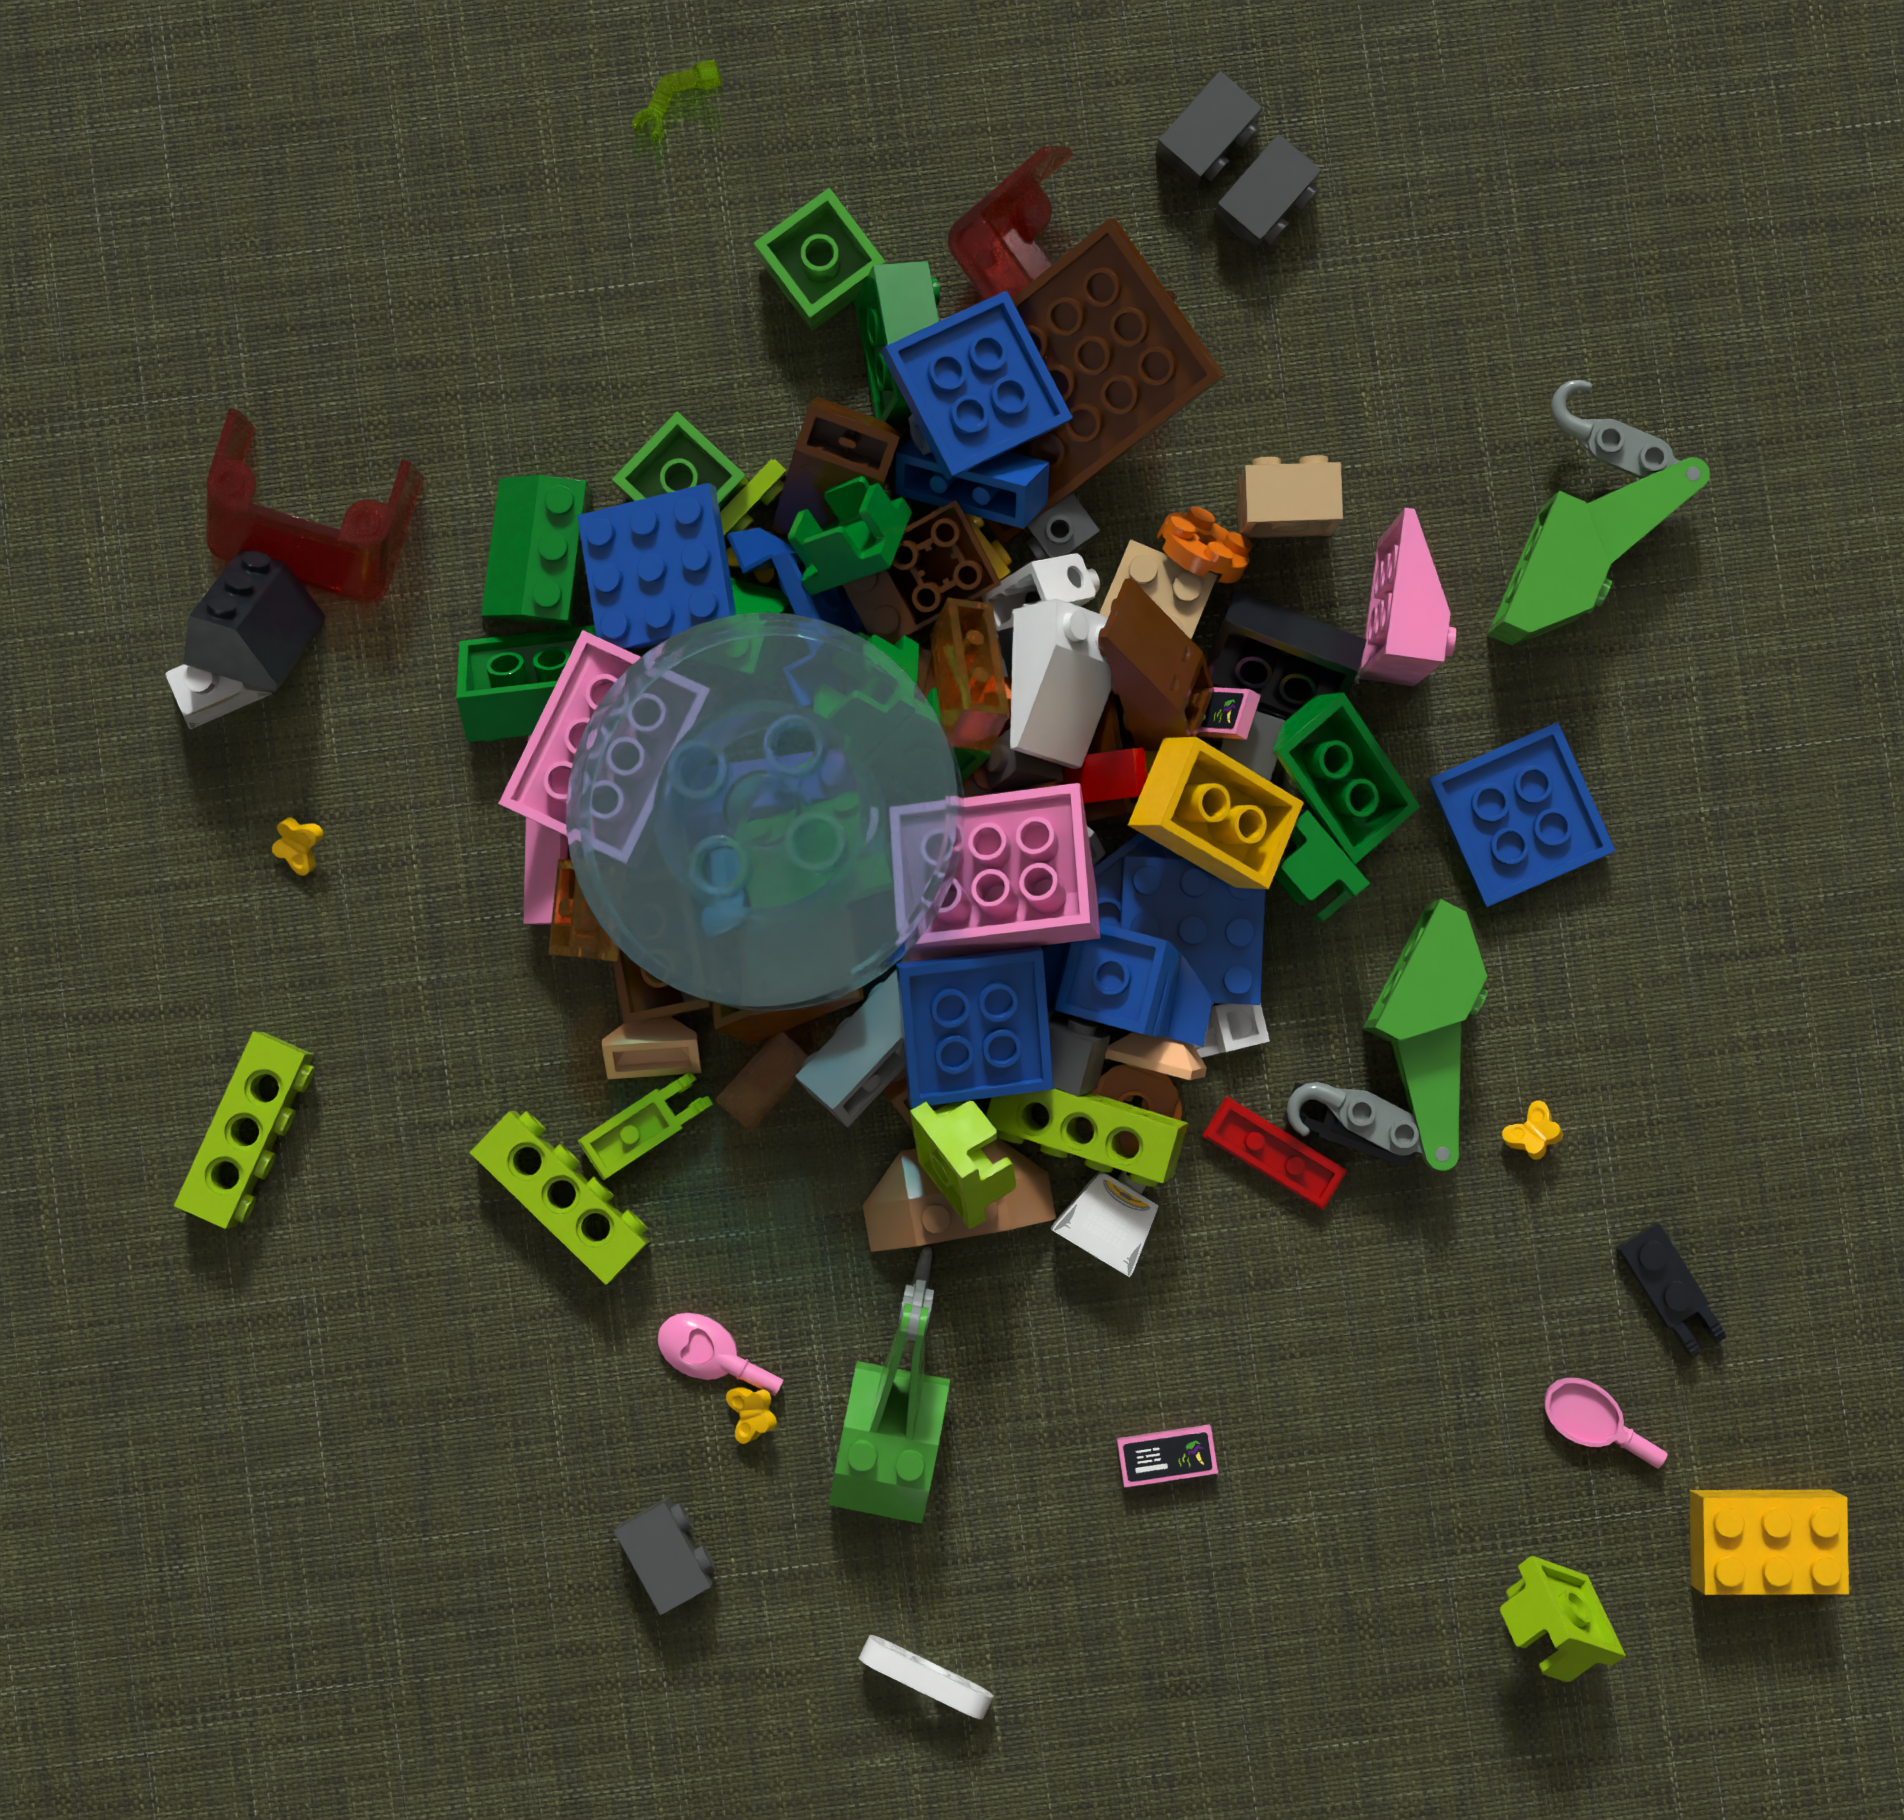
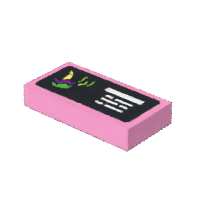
[1197,687,1261,740]
[1116,1424,1218,1488]

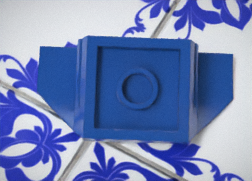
[727,528,869,708]
[1043,923,1214,1047]

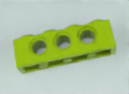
[174,1031,315,1229]
[986,1087,1188,1187]
[469,1111,650,1285]

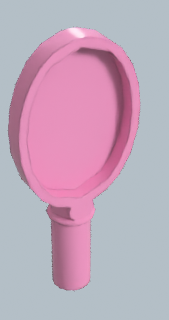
[658,1313,784,1397]
[1544,1378,1667,1469]

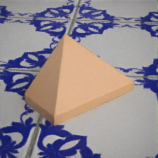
[602,1017,701,1079]
[1105,1032,1207,1080]

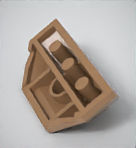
[863,1137,1056,1252]

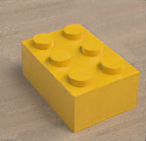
[1128,737,1304,889]
[1689,1490,1849,1595]

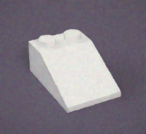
[1010,598,1112,769]

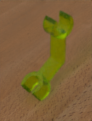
[632,60,722,143]

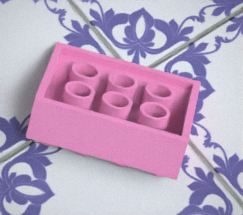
[1359,508,1456,686]
[498,630,720,871]
[890,783,1100,961]

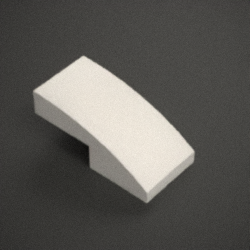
[1194,1003,1270,1058]

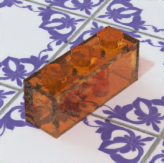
[930,598,1009,751]

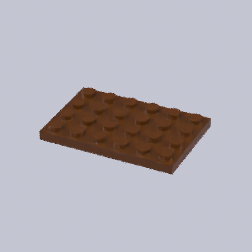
[984,218,1226,545]

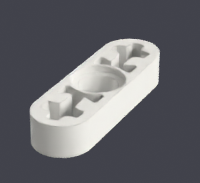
[859,1635,994,1719]

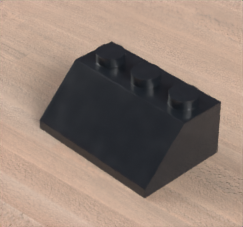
[183,549,325,692]
[1206,589,1367,721]

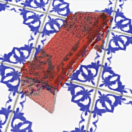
[948,146,1177,301]
[206,408,424,603]

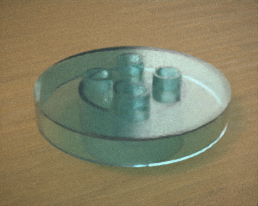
[566,612,965,1011]

